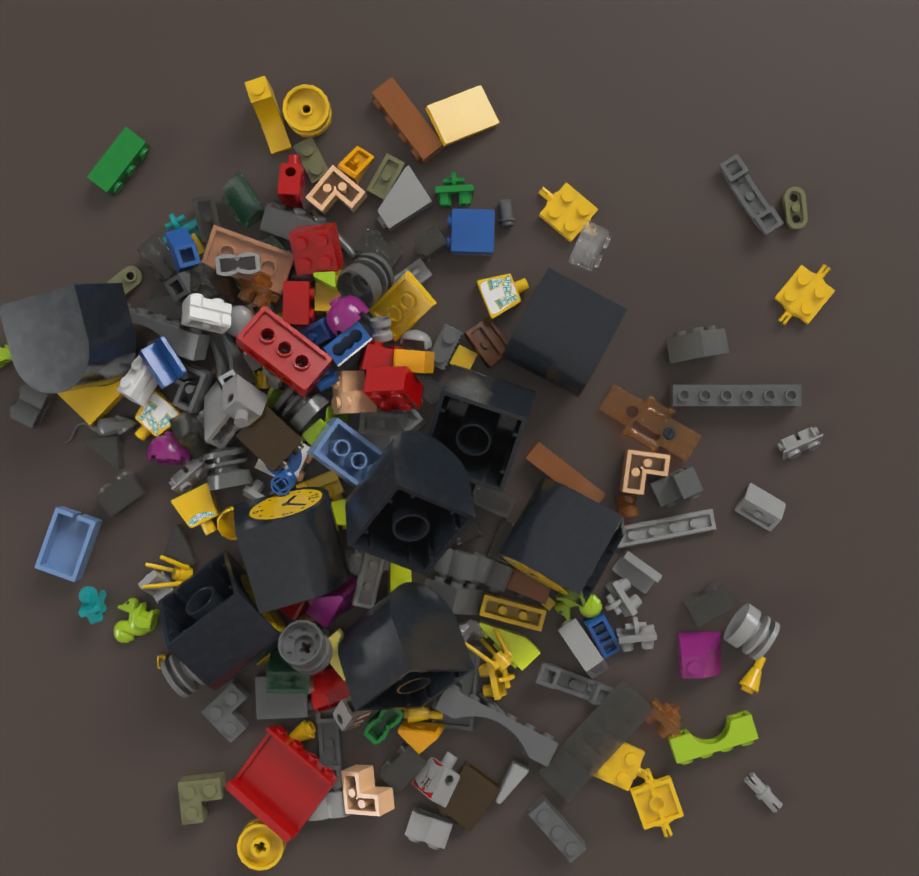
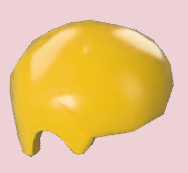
[217,506,237,540]

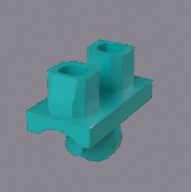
[162,213,202,244]
[78,586,107,624]

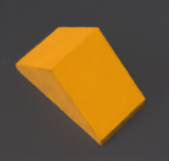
[337,146,375,185]
[393,349,435,373]
[398,719,445,754]

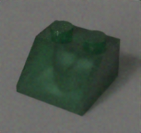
[222,171,265,228]

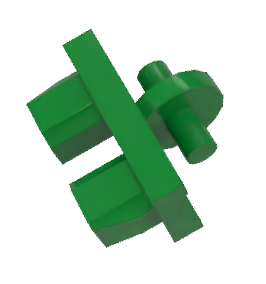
[435,172,474,207]

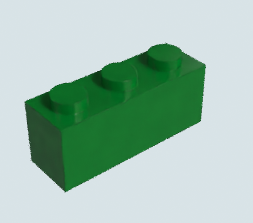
[87,127,151,196]

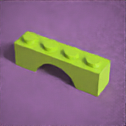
[667,710,759,765]

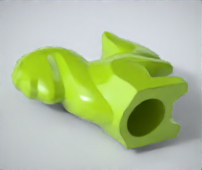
[554,594,602,620]
[114,597,160,643]

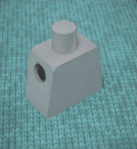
[222,374,268,428]

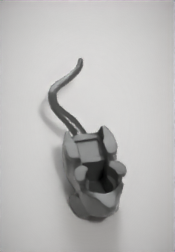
[65,415,140,444]

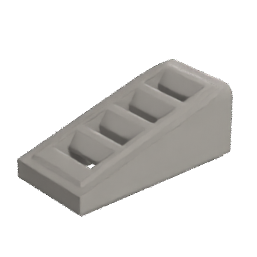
[495,759,529,804]

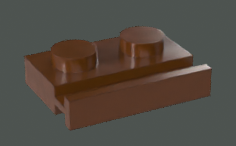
[463,316,508,368]

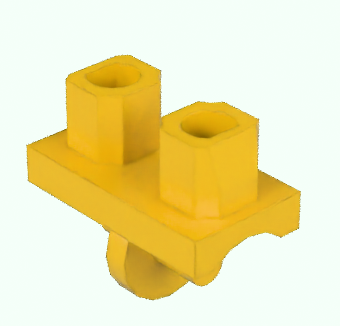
[478,659,515,700]

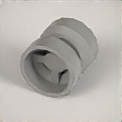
[370,316,393,342]

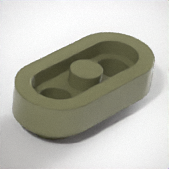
[783,187,808,230]
[107,266,144,296]

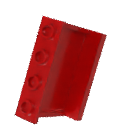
[224,724,338,843]

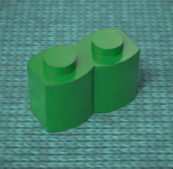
[364,709,404,745]

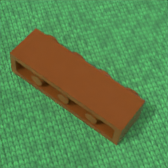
[372,77,444,164]

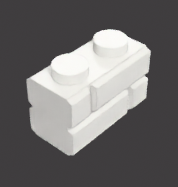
[181,293,232,334]
[117,355,158,407]

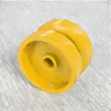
[282,84,332,138]
[237,817,287,871]

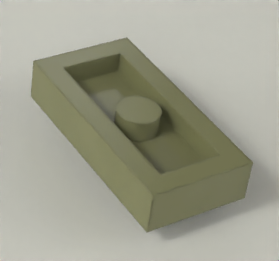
[293,136,329,185]
[367,153,406,201]

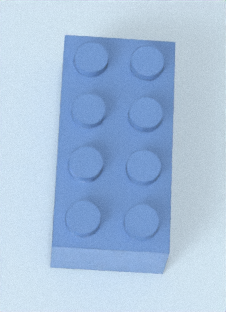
[306,418,382,488]

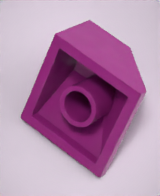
[306,578,357,628]
[678,631,721,678]

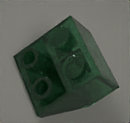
[266,648,314,694]

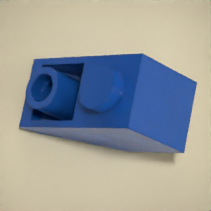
[164,227,201,274]

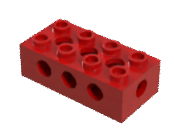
[236,305,333,398]

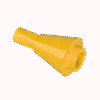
[739,656,766,695]
[404,707,443,723]
[289,719,316,742]

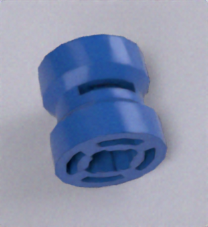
[270,469,297,495]

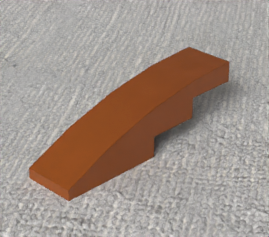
[524,441,606,503]

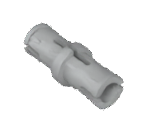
[744,772,783,813]

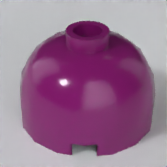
[326,295,369,337]
[147,432,191,465]

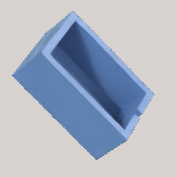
[34,506,103,582]

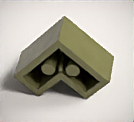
[178,772,227,825]

